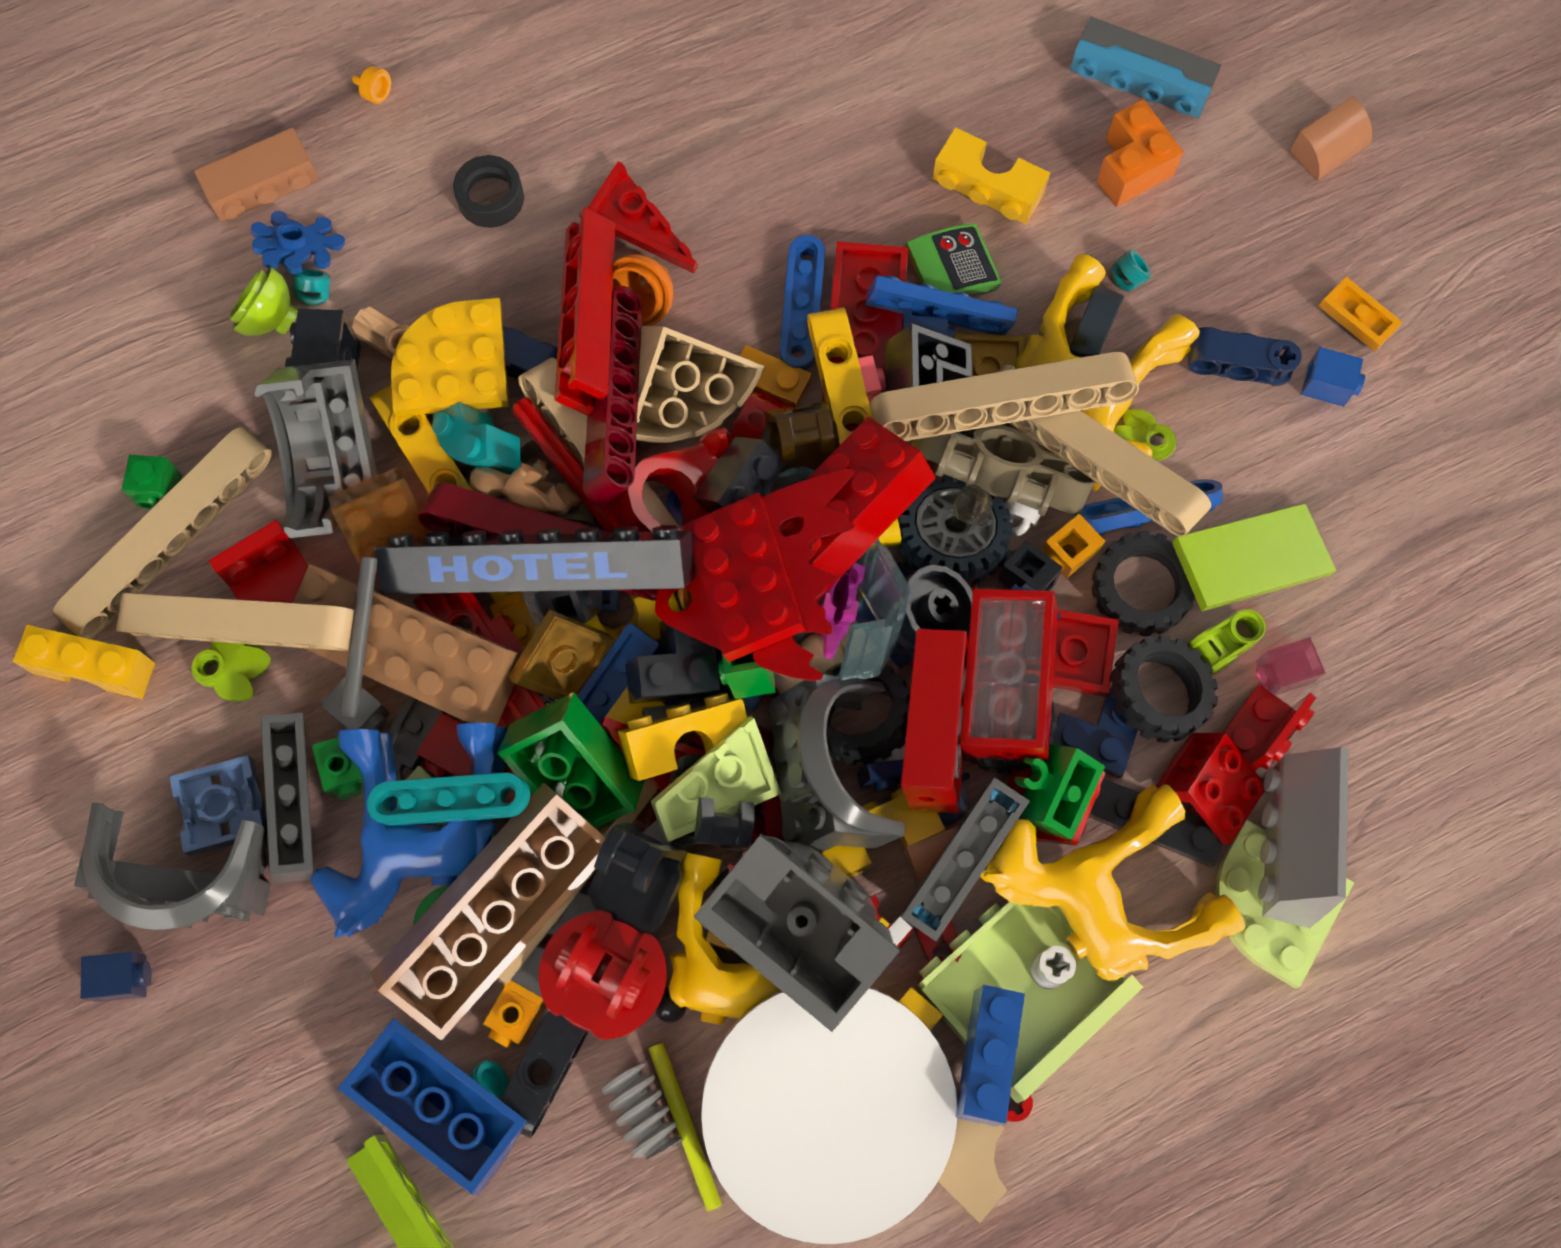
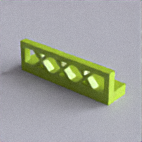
[346,1135,455,1248]

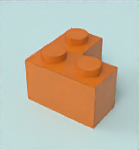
[1097,99,1184,207]

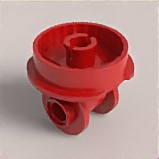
[538,910,667,1040]

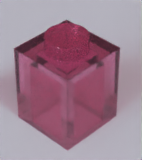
[1256,637,1326,695]

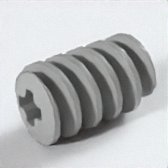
[602,1062,684,1160]

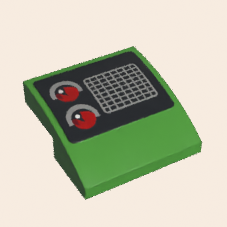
[904,223,1002,295]

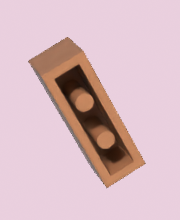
[194,127,319,223]

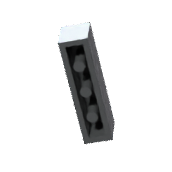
[261,713,315,884]

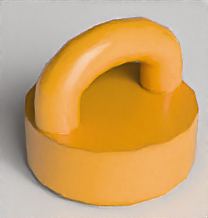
[352,66,391,104]

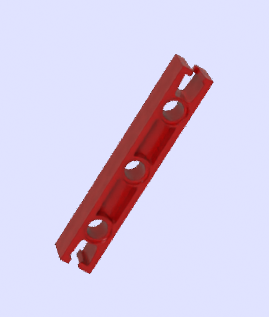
[554,207,616,416]

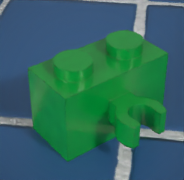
[1014,744,1105,840]

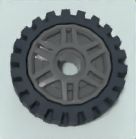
[897,475,1012,586]

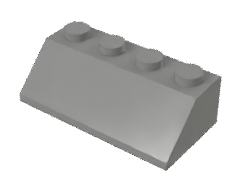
[1258,747,1348,928]

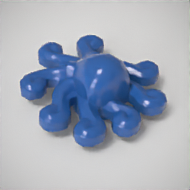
[251,211,345,274]

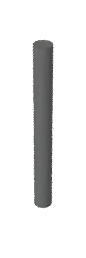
[340,557,377,719]

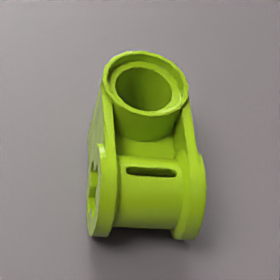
[1187,609,1266,676]

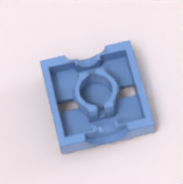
[169,755,267,856]

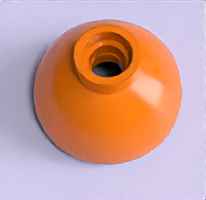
[612,254,674,326]

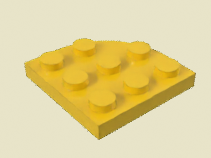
[391,298,509,417]

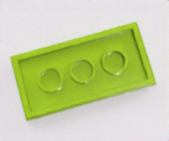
[1172,504,1336,611]

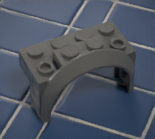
[254,359,383,538]
[769,675,905,853]
[74,803,271,930]

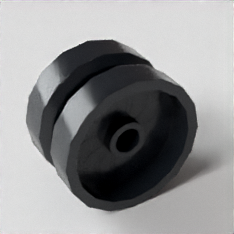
[876,565,973,660]

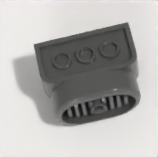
[694,834,900,1032]

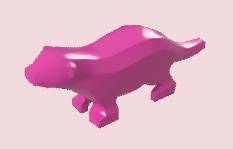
[818,563,865,659]

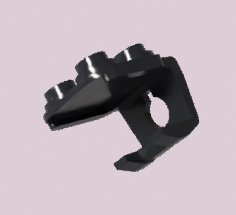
[670,754,754,850]
[588,822,687,933]

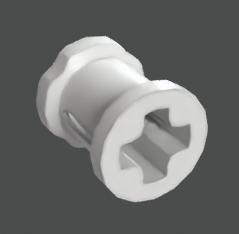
[1030,946,1076,989]

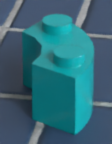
[433,402,521,475]

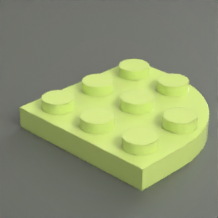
[1215,820,1354,989]

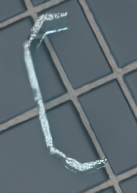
[767,467,911,680]

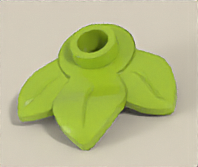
[1114,409,1177,461]
[191,642,271,702]

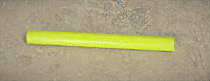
[648,1043,722,1212]

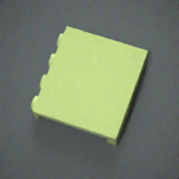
[915,902,1143,1103]

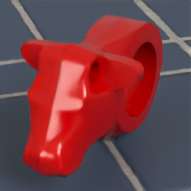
[613,428,776,532]

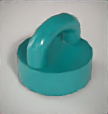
[1111,250,1151,291]
[293,269,331,305]
[467,1060,509,1100]

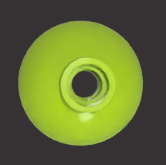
[229,267,298,336]

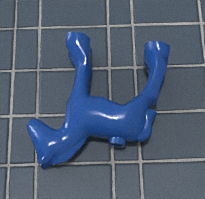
[310,723,508,938]

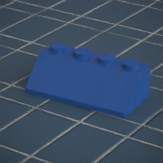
[338,1018,527,1196]

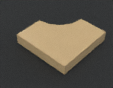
[938,1118,1008,1223]

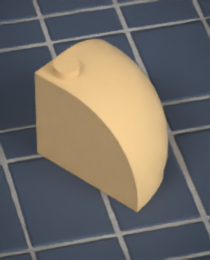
[636,326,764,443]

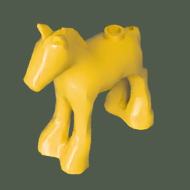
[1015,254,1200,492]
[980,784,1245,981]
[669,853,781,1025]

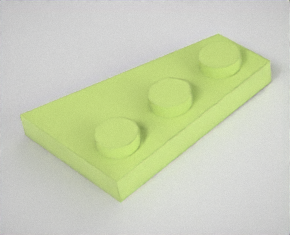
[651,716,781,842]

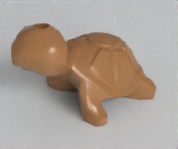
[470,458,581,517]

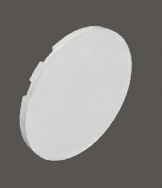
[701,987,957,1244]

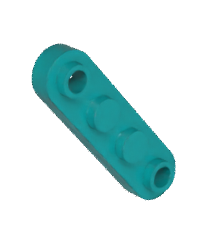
[367,773,530,826]

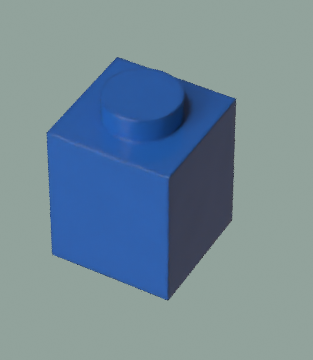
[1301,347,1365,407]

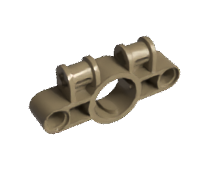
[910,425,1095,517]

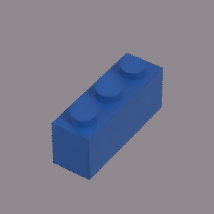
[956,984,1025,1126]

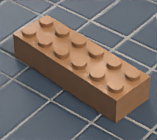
[293,564,521,727]
[370,783,606,1040]

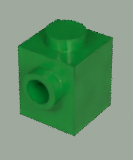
[121,454,182,509]
[719,653,775,699]
[312,737,363,800]

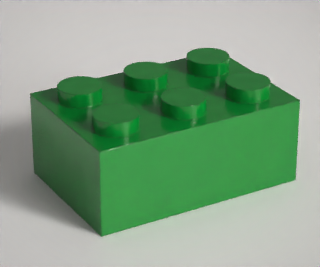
[497,692,645,828]

